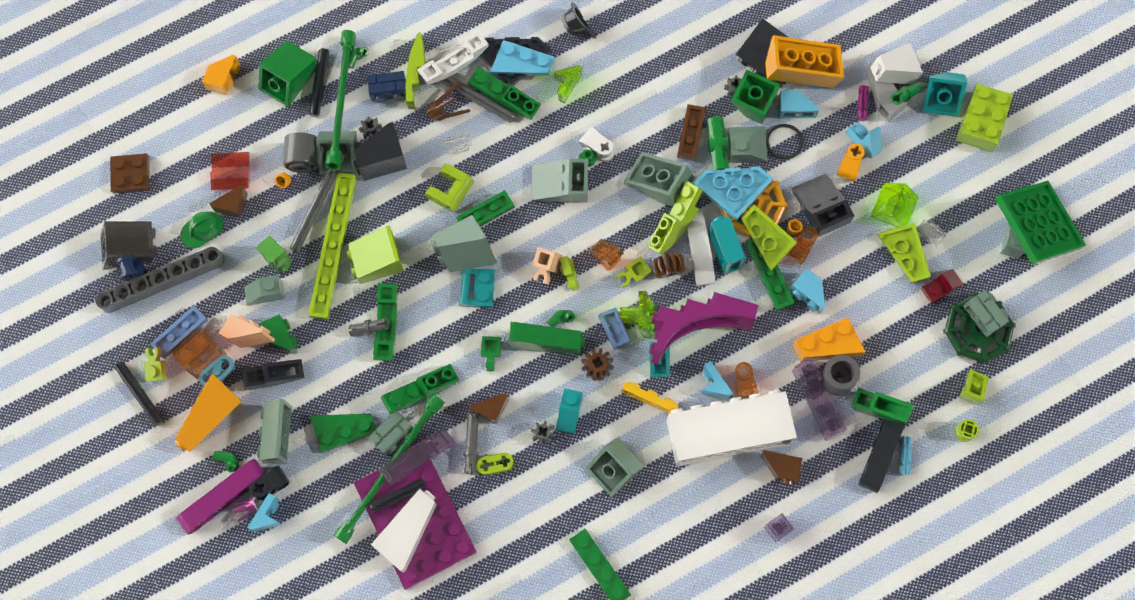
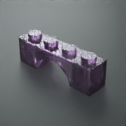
[792,358,847,441]

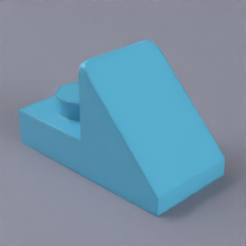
[845,122,882,159]
[701,361,733,399]
[247,493,282,532]

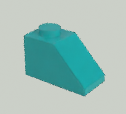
[556,388,583,435]

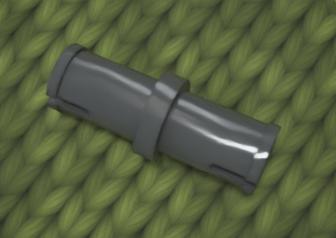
[348,318,389,337]

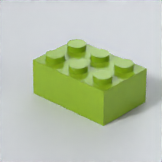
[956,83,1013,152]

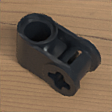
[250,465,290,500]

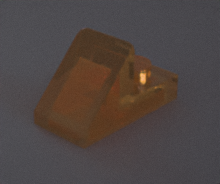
[588,239,624,271]

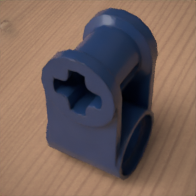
[116,256,147,282]

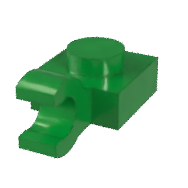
[481,336,502,372]

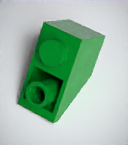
[258,314,298,354]

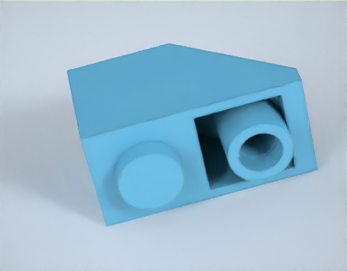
[790,268,825,314]

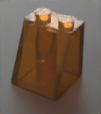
[172,327,227,380]

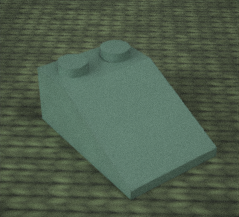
[623,152,695,206]

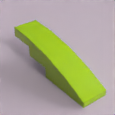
[406,32,426,109]

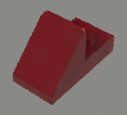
[921,269,964,304]

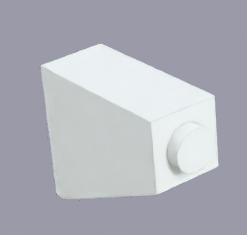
[870,44,923,84]

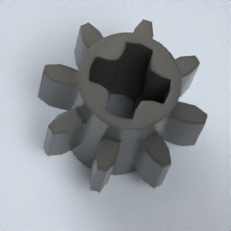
[724,75,741,97]
[359,116,383,139]
[531,421,555,446]

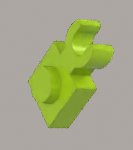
[559,256,580,291]
[616,256,652,288]
[144,347,167,381]

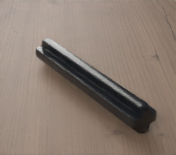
[309,48,329,117]
[114,361,164,426]

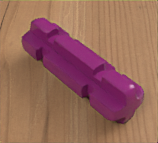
[857,85,869,121]

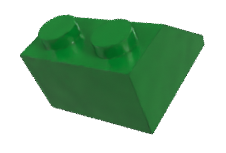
[731,70,780,124]

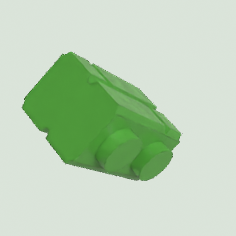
[256,236,292,273]

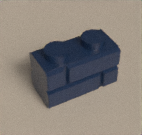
[367,71,406,103]

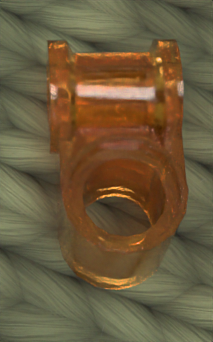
[786,227,818,265]
[733,362,758,400]

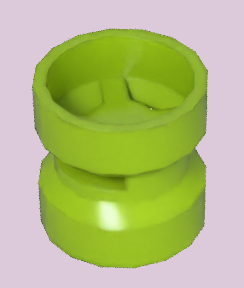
[955,419,979,442]

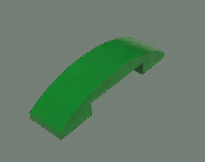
[373,284,398,361]

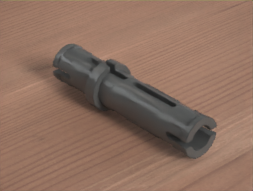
[463,414,479,474]

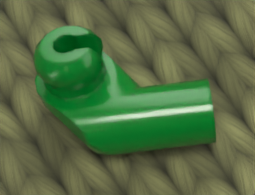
[348,46,369,69]
[546,310,575,327]
[213,451,239,472]

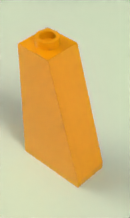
[175,373,241,452]

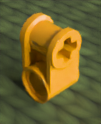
[836,143,865,182]

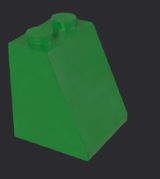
[258,40,317,107]

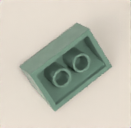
[257,399,292,464]

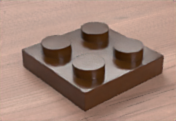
[110,153,150,194]

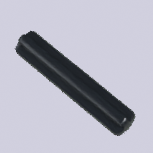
[370,478,427,513]

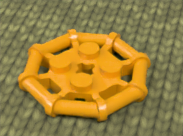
[720,180,788,238]

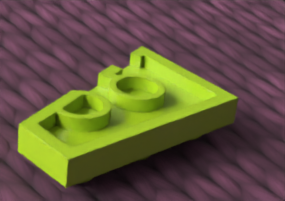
[877,223,931,283]

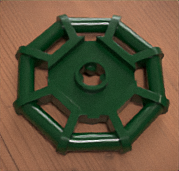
[943,293,1016,364]

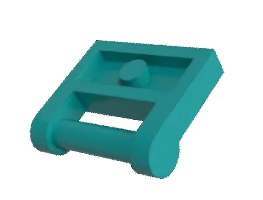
[458,269,495,308]

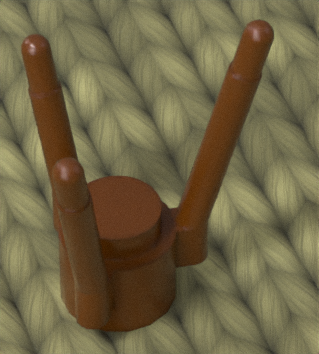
[426,81,470,121]

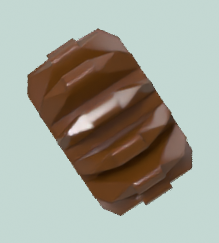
[652,253,685,278]
[581,348,614,381]

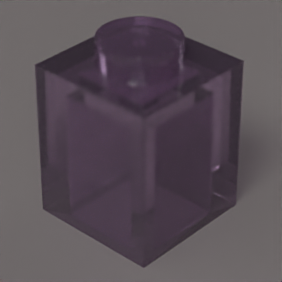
[764,513,794,543]

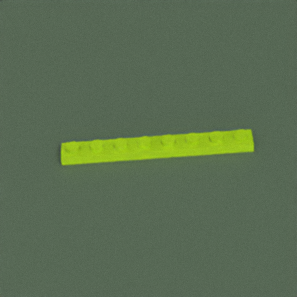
[308,173,357,320]

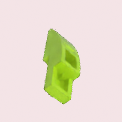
[647,181,703,255]

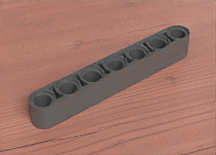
[95,247,225,313]

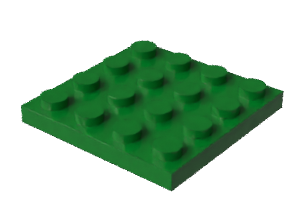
[995,180,1086,265]

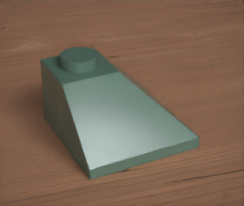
[728,126,767,163]

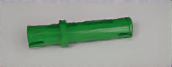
[891,80,927,105]

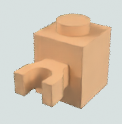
[533,247,563,285]

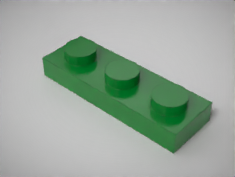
[456,190,515,227]

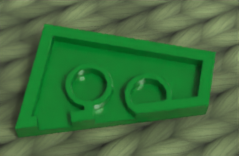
[310,413,377,453]

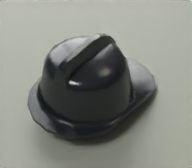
[561,2,596,39]

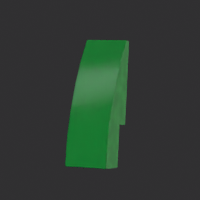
[851,388,914,424]

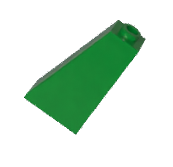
[509,322,585,354]

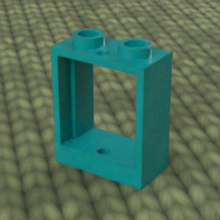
[708,216,745,275]

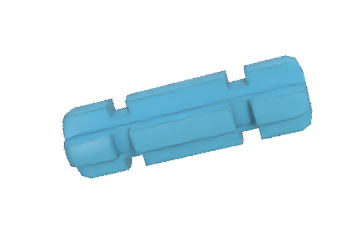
[899,436,912,475]

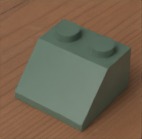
[316,131,358,174]
[585,437,644,497]

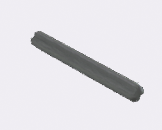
[439,76,516,123]
[290,169,338,252]

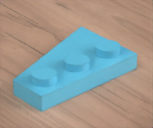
[490,40,555,76]

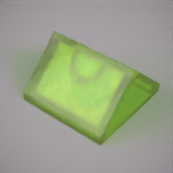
[870,183,919,228]

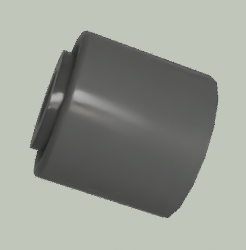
[283,133,318,173]
[820,355,861,396]

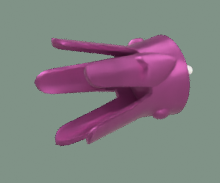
[232,497,263,522]

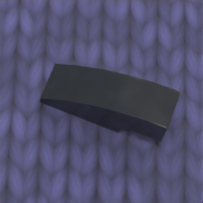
[241,359,304,391]

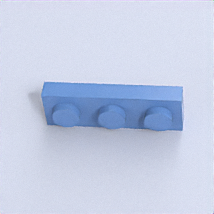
[150,306,208,359]

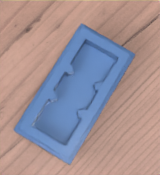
[598,307,632,350]

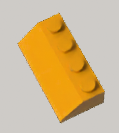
[765,35,844,88]

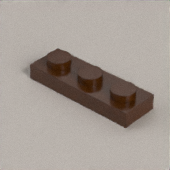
[677,104,706,161]

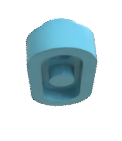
[199,355,235,386]

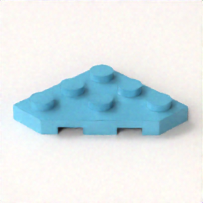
[693,166,774,221]

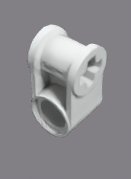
[579,127,614,161]

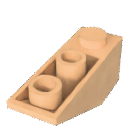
[218,314,275,348]

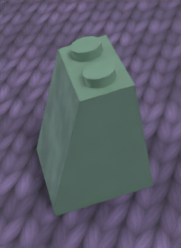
[431,215,497,272]

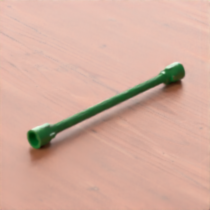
[325,30,356,170]
[333,394,445,544]

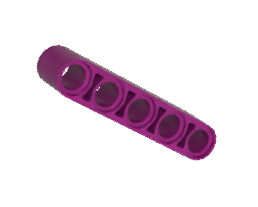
[176,459,266,535]

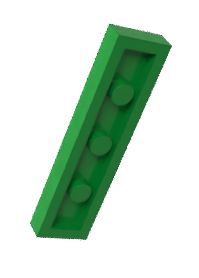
[746,239,795,311]
[569,529,631,600]

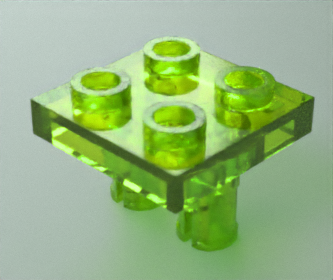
[620,291,655,338]

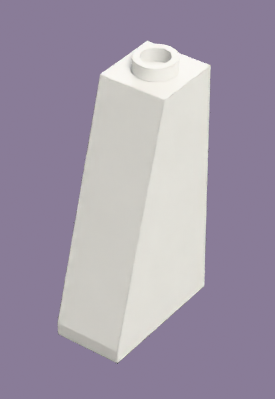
[371,489,437,573]

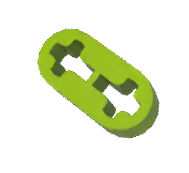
[476,453,514,476]

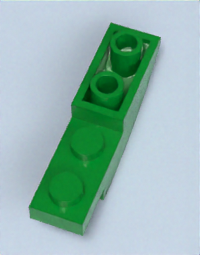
[468,66,541,120]
[381,363,460,414]

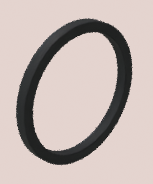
[766,124,804,160]

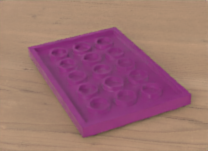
[354,447,477,590]

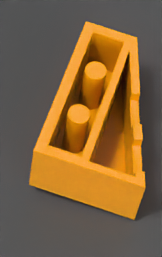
[792,318,865,363]

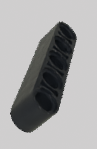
[858,419,906,493]

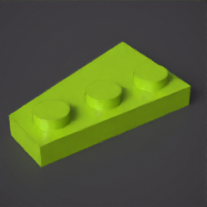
[741,205,797,271]

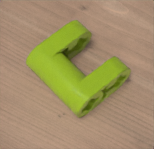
[425,163,474,212]

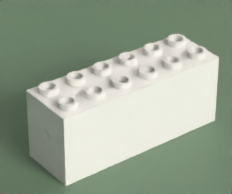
[667,390,797,467]

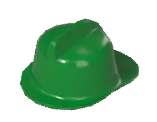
[180,211,223,248]

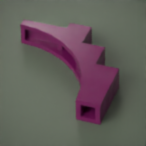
[649,292,759,365]

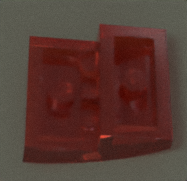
[210,152,250,190]

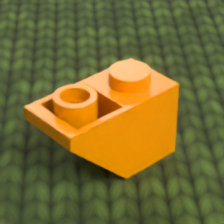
[202,55,240,95]

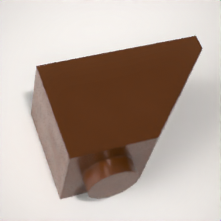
[760,450,803,486]

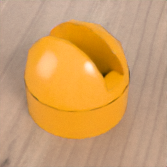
[275,172,291,189]
[787,219,803,236]

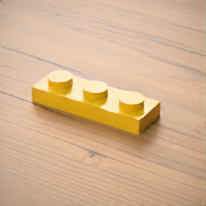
[622,382,679,414]

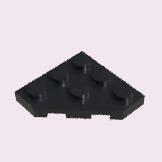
[478,37,551,86]

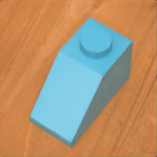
[778,89,819,119]

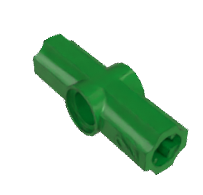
[707,116,729,171]

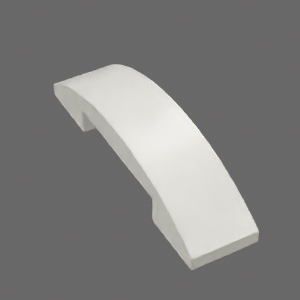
[417,32,489,84]
[686,211,715,286]

